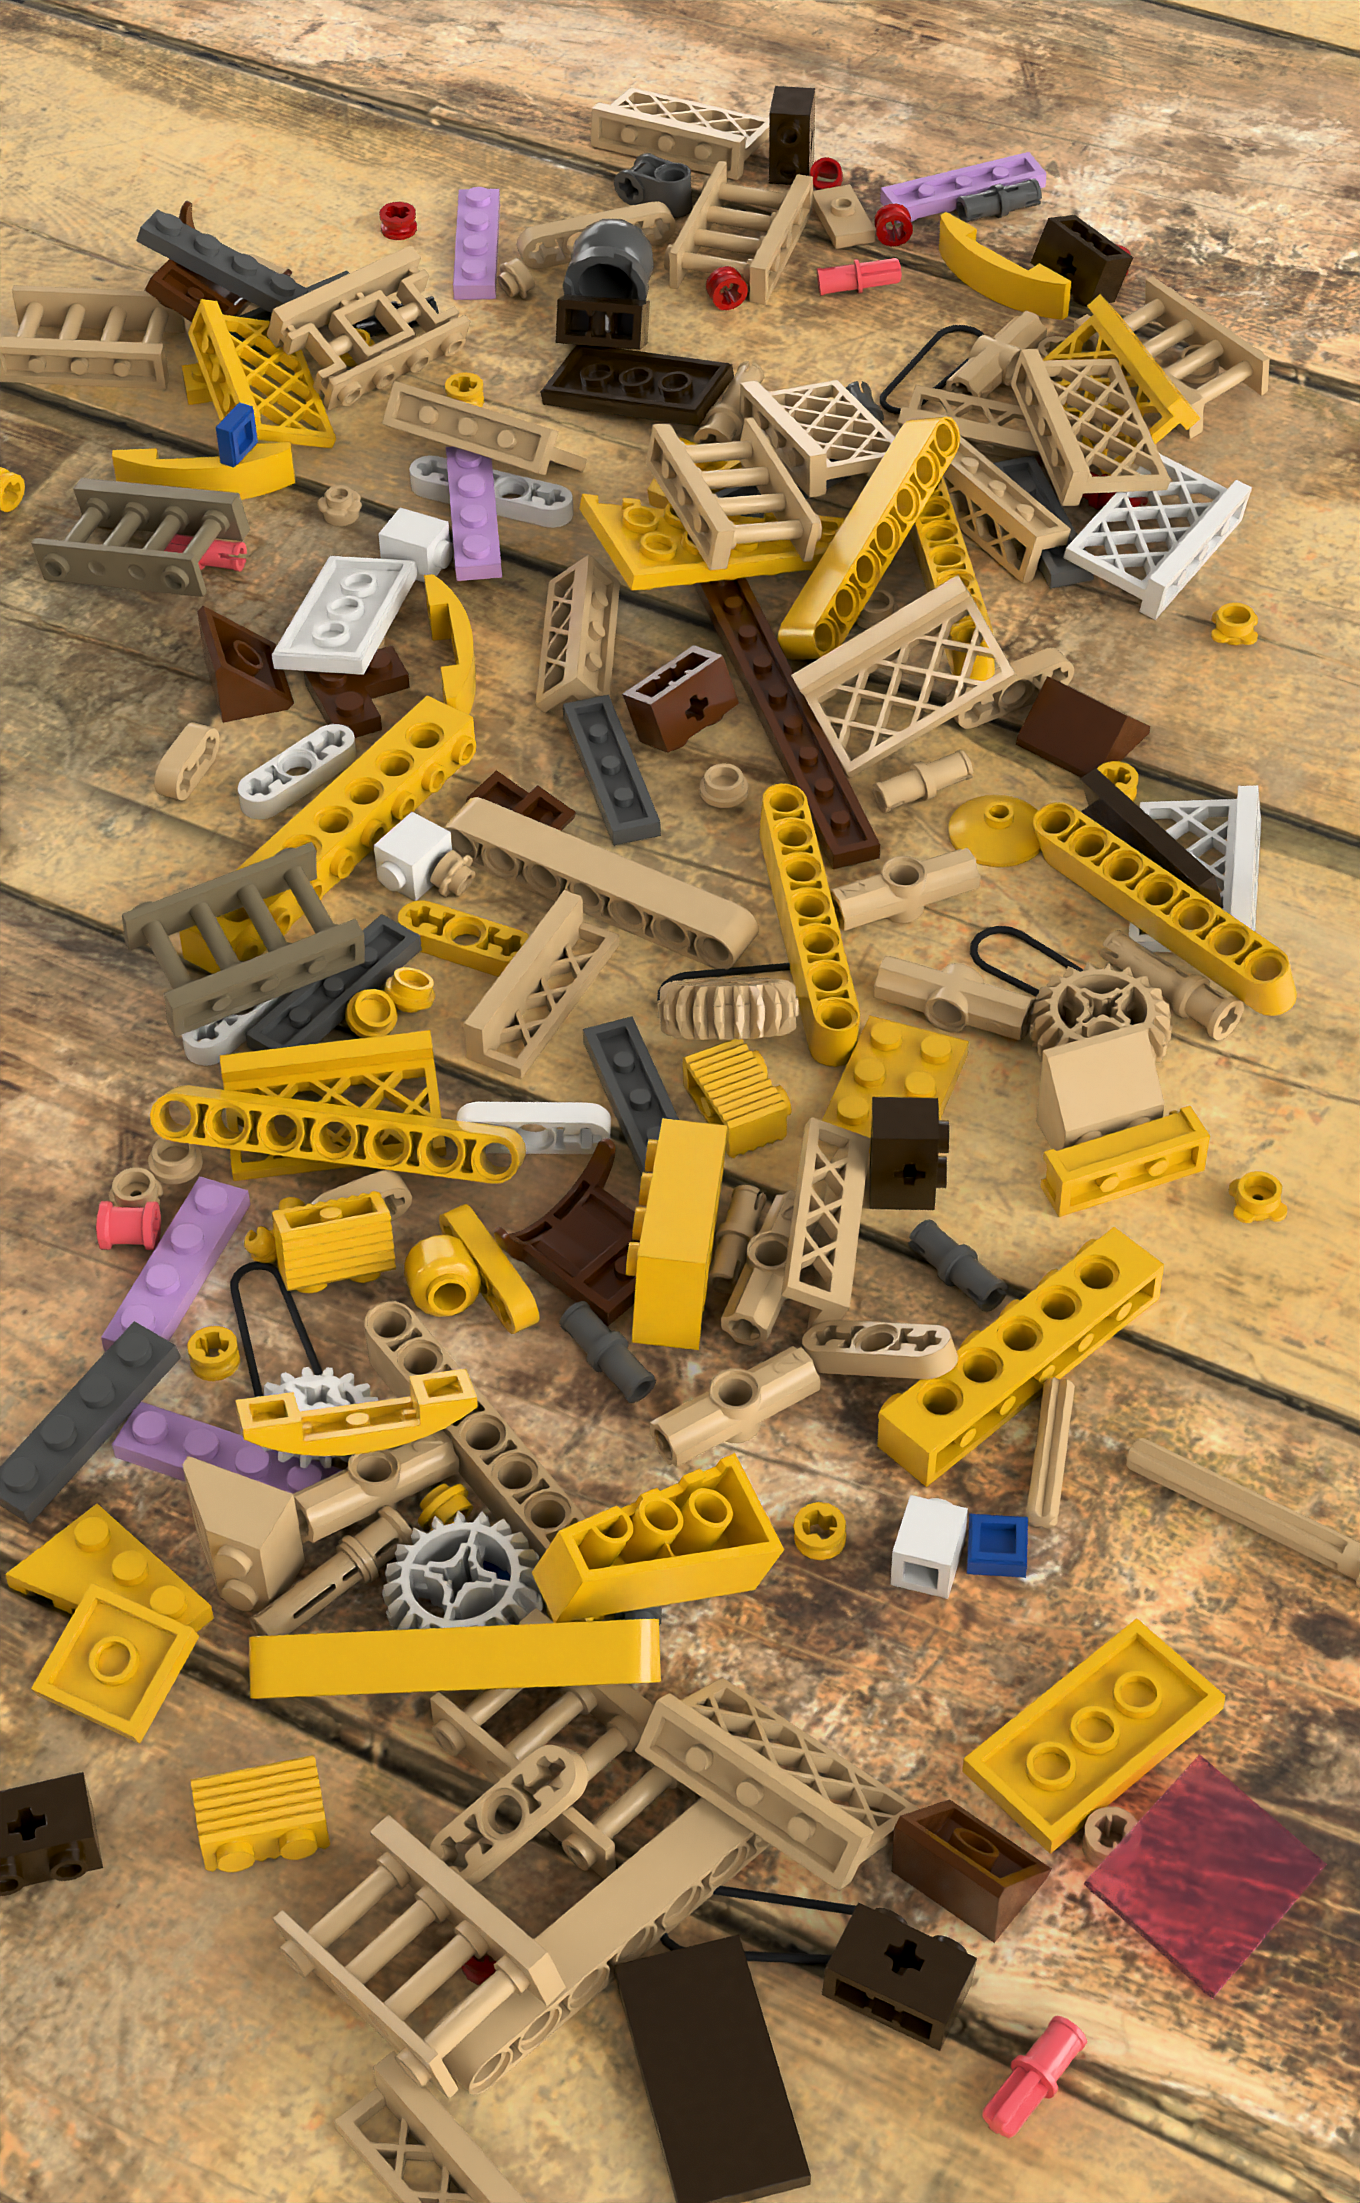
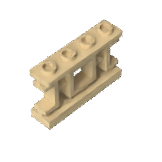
[267,245,471,410]

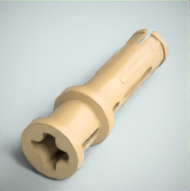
[693,361,764,444]
[1100,930,1244,1040]
[249,1505,413,1636]

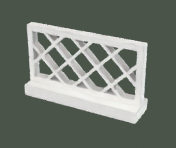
[1063,453,1252,620]
[1129,785,1261,952]

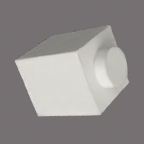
[378,507,454,582]
[374,812,452,901]
[891,1495,968,1599]

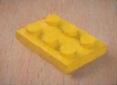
[821,1015,969,1153]

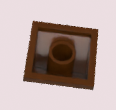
[197,606,294,723]
[1016,676,1150,778]
[891,1799,1052,1943]

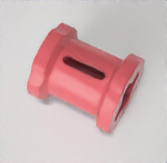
[96,1201,161,1250]

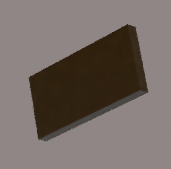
[540,345,734,426]
[614,1934,811,2203]

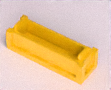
[1040,1105,1210,1217]

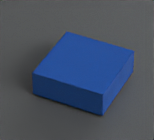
[215,402,258,468]
[967,1513,1028,1578]

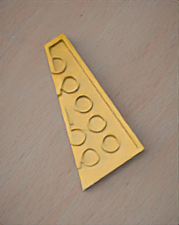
[579,494,846,591]

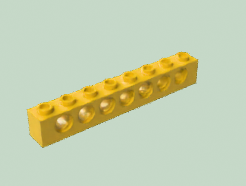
[179,695,476,974]

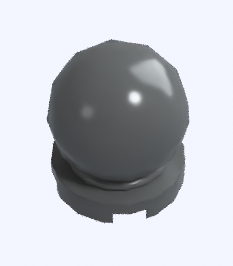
[563,219,654,300]

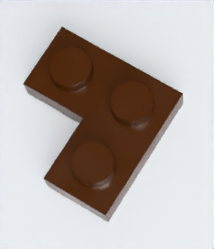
[304,645,410,738]

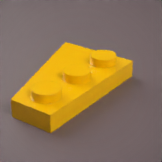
[5,1504,214,1632]

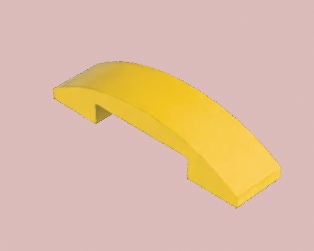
[939,212,1071,320]
[112,442,295,500]
[424,574,476,715]
[235,1369,478,1456]

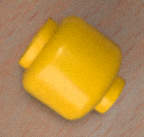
[404,1235,481,1317]

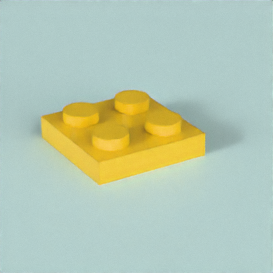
[31,1582,199,1744]

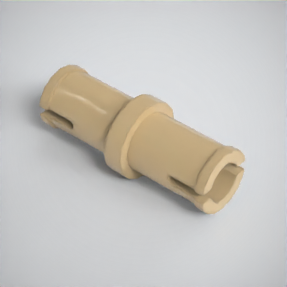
[873,749,973,813]
[707,1185,767,1294]

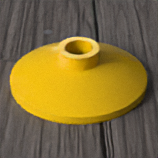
[948,795,1041,867]

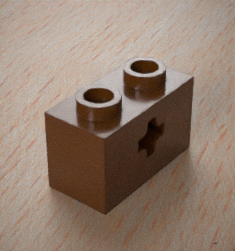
[622,645,739,753]

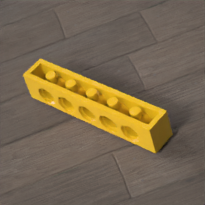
[877,1227,1164,1487]

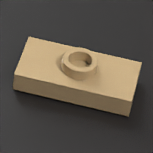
[812,184,875,249]

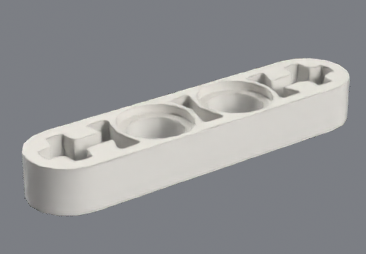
[409,455,573,528]

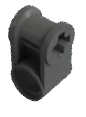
[614,153,693,218]

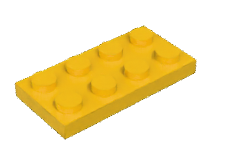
[962,1618,1226,1854]

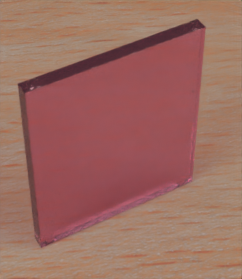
[1084,1754,1327,1999]

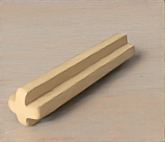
[1026,1377,1075,1529]

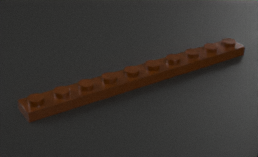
[694,577,880,869]

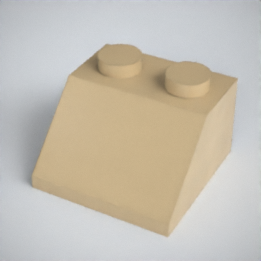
[1036,1023,1165,1151]
[182,1456,305,1612]

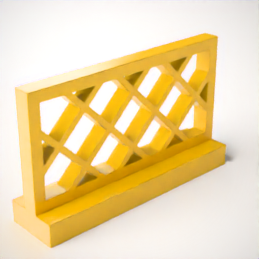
[1043,294,1201,476]
[188,299,336,449]
[220,1030,446,1181]

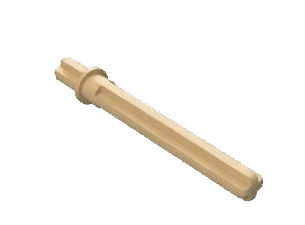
[1126,1438,1360,1589]

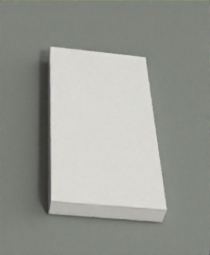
[272,556,418,675]

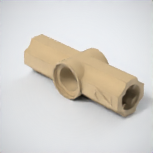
[946,311,1047,408]
[830,848,980,931]
[874,956,1036,1040]
[721,1190,818,1346]
[650,1346,821,1467]
[293,1430,459,1543]

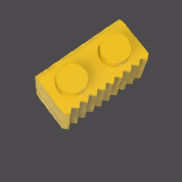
[683,1039,792,1158]
[272,1191,396,1293]
[190,1755,330,1872]

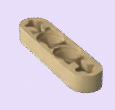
[516,202,676,269]

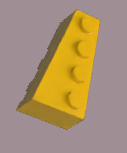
[626,1118,727,1350]
[531,1453,784,1623]

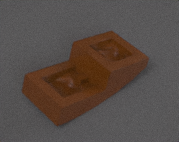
[466,770,576,831]

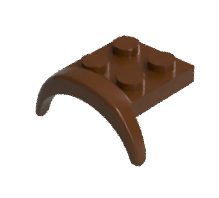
[144,201,292,322]
[494,1138,640,1326]

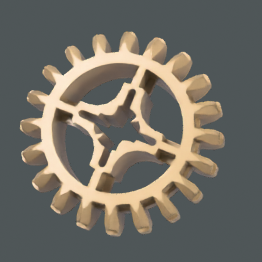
[1030,962,1172,1063]
[658,977,799,1040]

